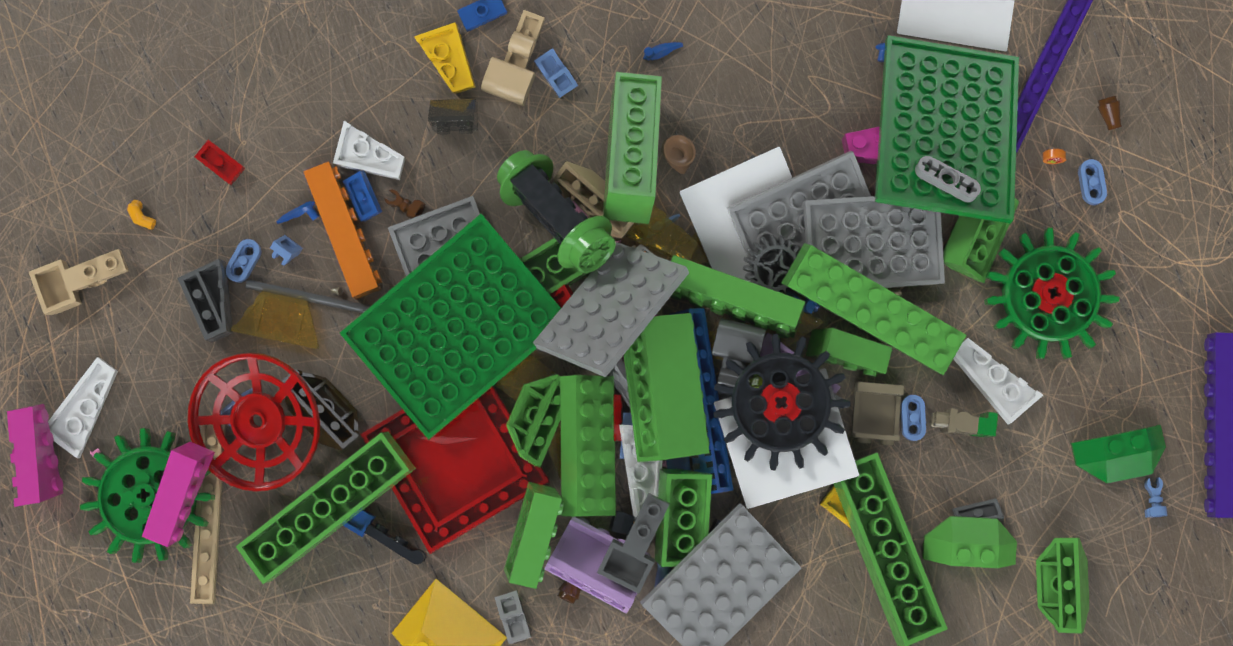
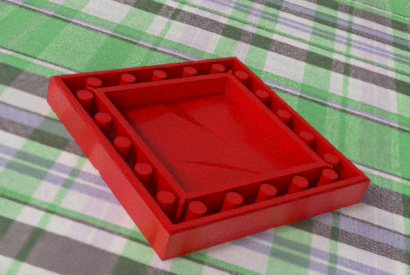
[360,386,550,554]

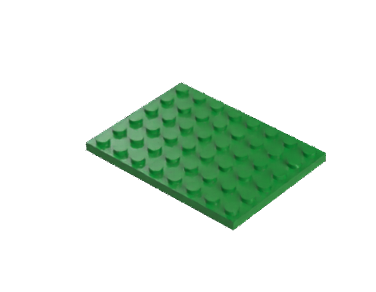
[875,35,1019,224]
[340,213,561,440]

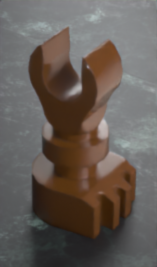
[384,189,426,219]

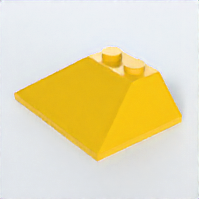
[392,578,507,646]

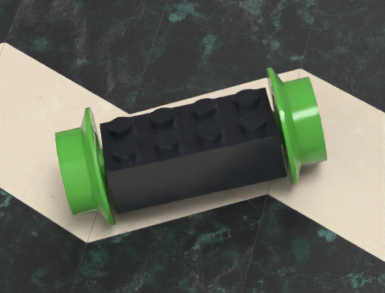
[497,150,616,273]

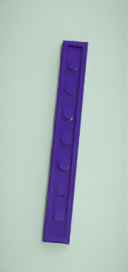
[1016,0,1093,153]

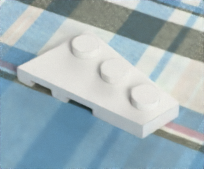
[333,121,405,180]

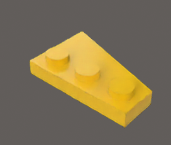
[414,22,476,94]

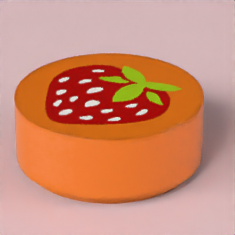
[1043,149,1066,164]

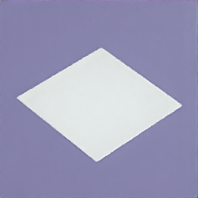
[897,0,1014,52]
[680,147,792,282]
[714,368,859,509]

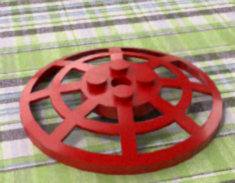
[187,353,320,492]

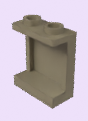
[851,382,904,446]

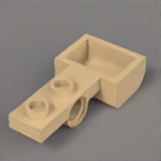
[481,10,545,106]
[29,249,129,315]

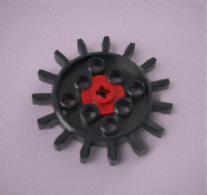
[714,334,851,471]

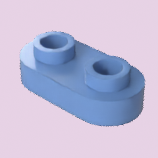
[1078,159,1107,205]
[226,239,262,283]
[900,395,926,441]

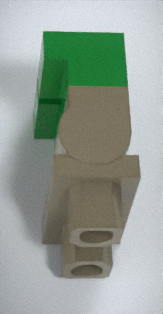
[930,408,998,438]

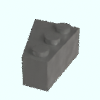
[177,259,233,343]

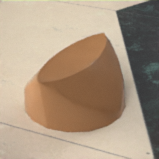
[662,135,696,174]

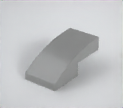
[495,590,532,644]

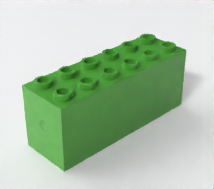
[603,72,662,224]
[624,313,709,462]

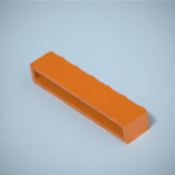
[303,161,382,300]

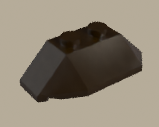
[281,369,359,451]

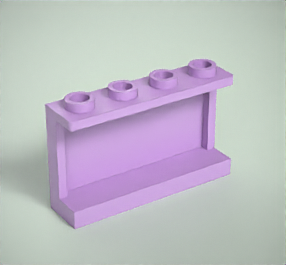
[545,517,651,614]

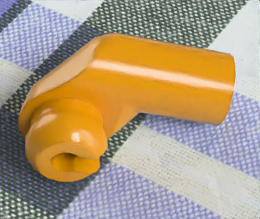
[127,200,156,230]

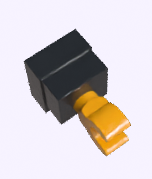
[608,510,635,535]

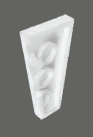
[953,338,1043,424]
[48,357,118,458]
[619,425,663,519]

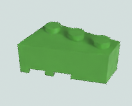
[805,328,892,377]

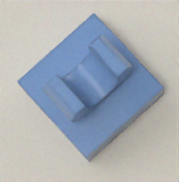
[270,235,303,266]

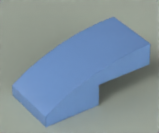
[534,48,578,98]

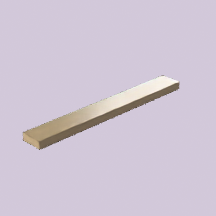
[190,424,226,604]

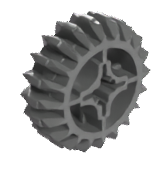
[743,235,799,295]

